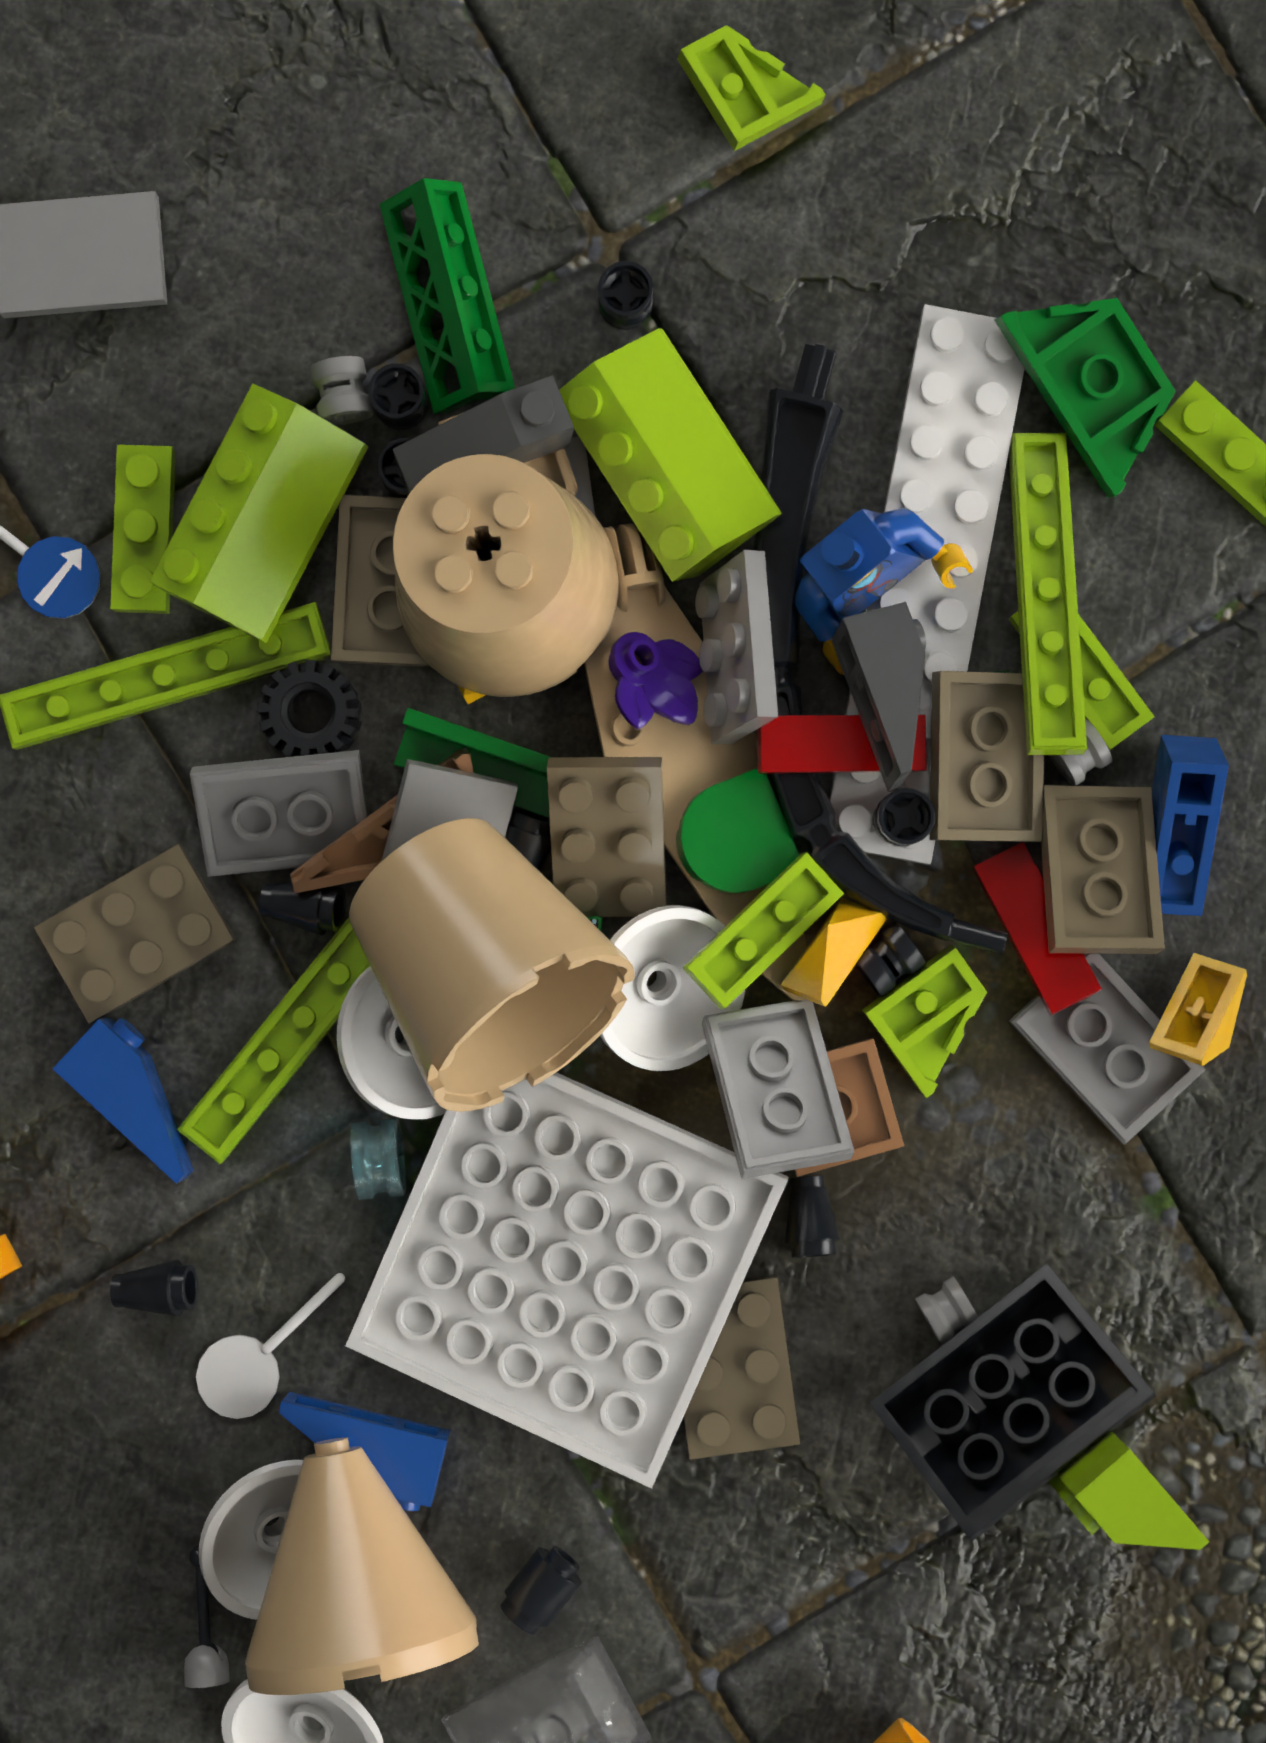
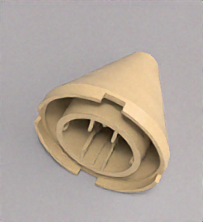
[245,1437,479,1695]

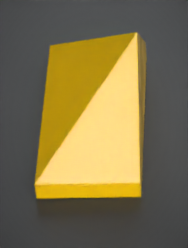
[781,898,887,1007]
[1149,953,1247,1066]

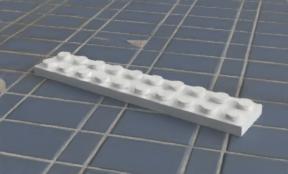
[829,304,1024,865]

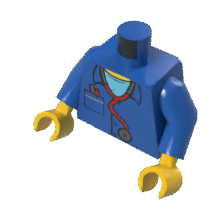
[795,508,973,675]

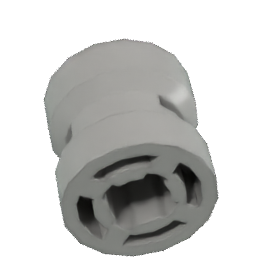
[310,356,374,426]

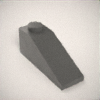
[393,375,574,493]
[832,602,926,792]

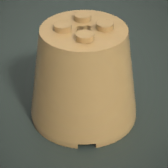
[393,454,619,697]
[349,818,635,1112]

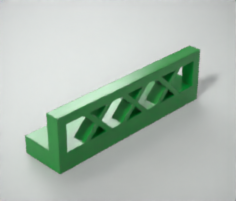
[379,178,515,414]
[394,708,553,819]

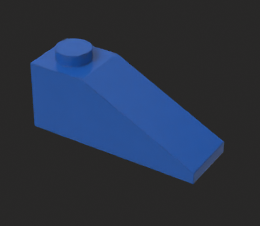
[1152,735,1229,916]
[53,1018,194,1184]
[279,1392,451,1511]

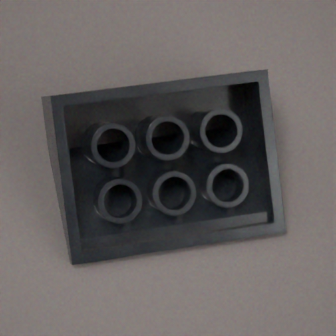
[869,1263,1156,1541]

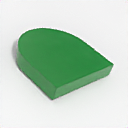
[676,768,799,895]

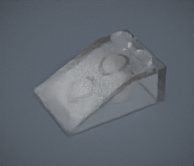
[441,1636,651,1743]

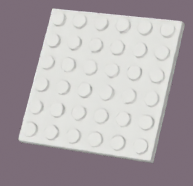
[345,1072,789,1488]

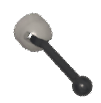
[184,1545,230,1688]

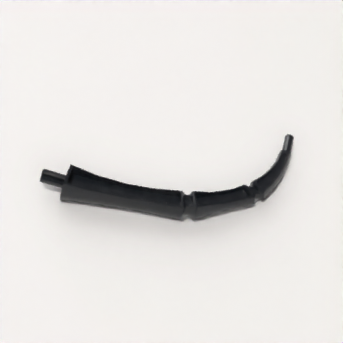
[752,344,1008,955]

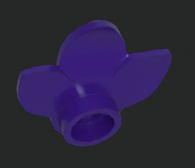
[608,632,703,730]

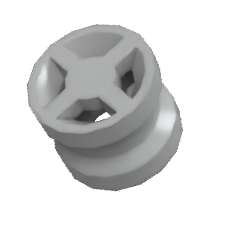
[1048,718,1113,786]
[915,1276,978,1345]

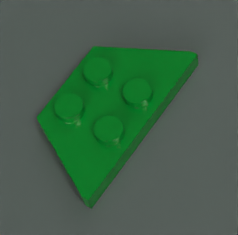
[994,298,1176,498]

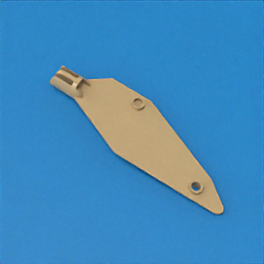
[584,523,807,1001]

